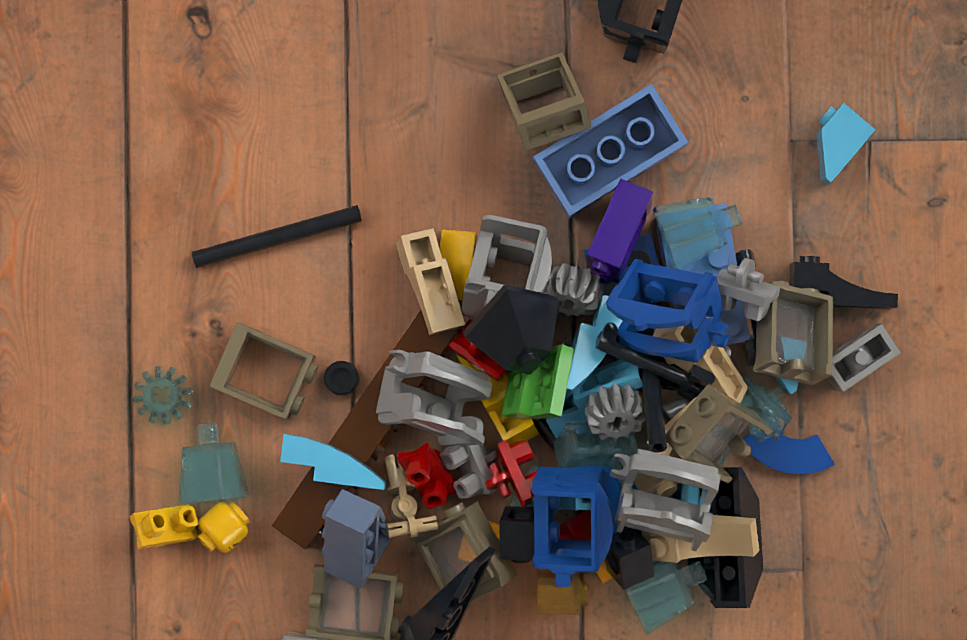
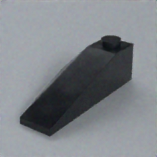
[398,546,495,640]

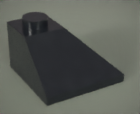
[463,284,559,375]

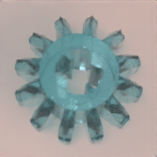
[133,366,193,424]

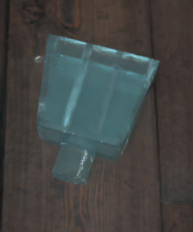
[653,197,742,270]
[179,423,249,504]
[625,561,708,635]

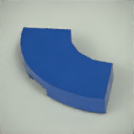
[742,423,835,474]

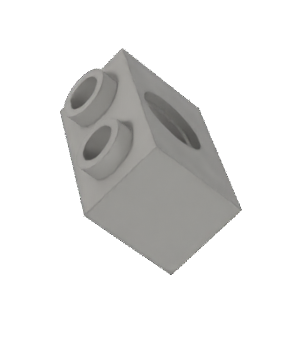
[827,324,901,392]

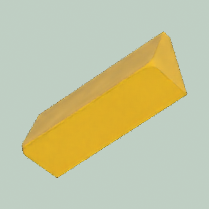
[440,230,476,301]

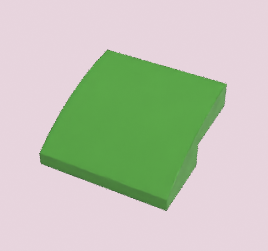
[501,344,574,419]

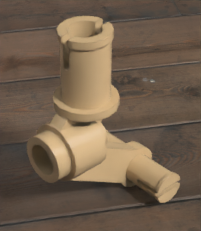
[384,454,438,539]

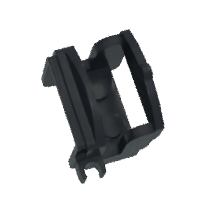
[598,0,682,63]

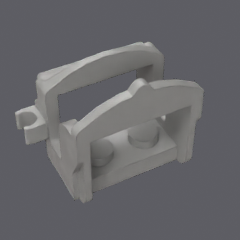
[462,215,552,319]
[376,350,493,447]
[610,449,721,551]

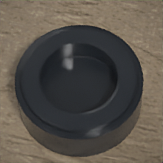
[324,361,359,395]

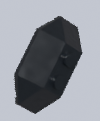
[688,467,763,608]

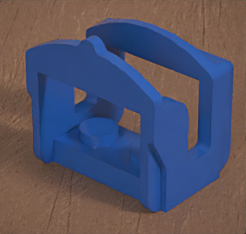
[606,259,730,363]
[532,465,621,587]

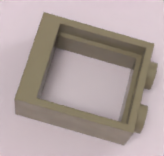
[497,52,592,151]
[209,322,318,419]

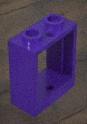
[587,178,653,284]

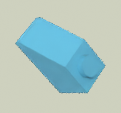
[816,103,876,186]

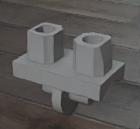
[716,258,780,321]
[439,444,498,498]

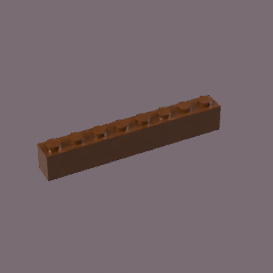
[272,310,465,550]

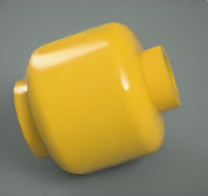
[197,502,250,553]

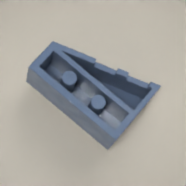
[321,489,393,589]

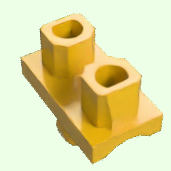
[129,504,198,549]

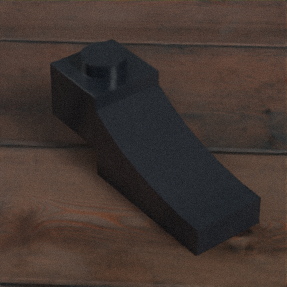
[789,256,898,309]

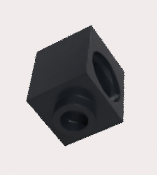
[499,506,535,563]
[605,527,654,590]

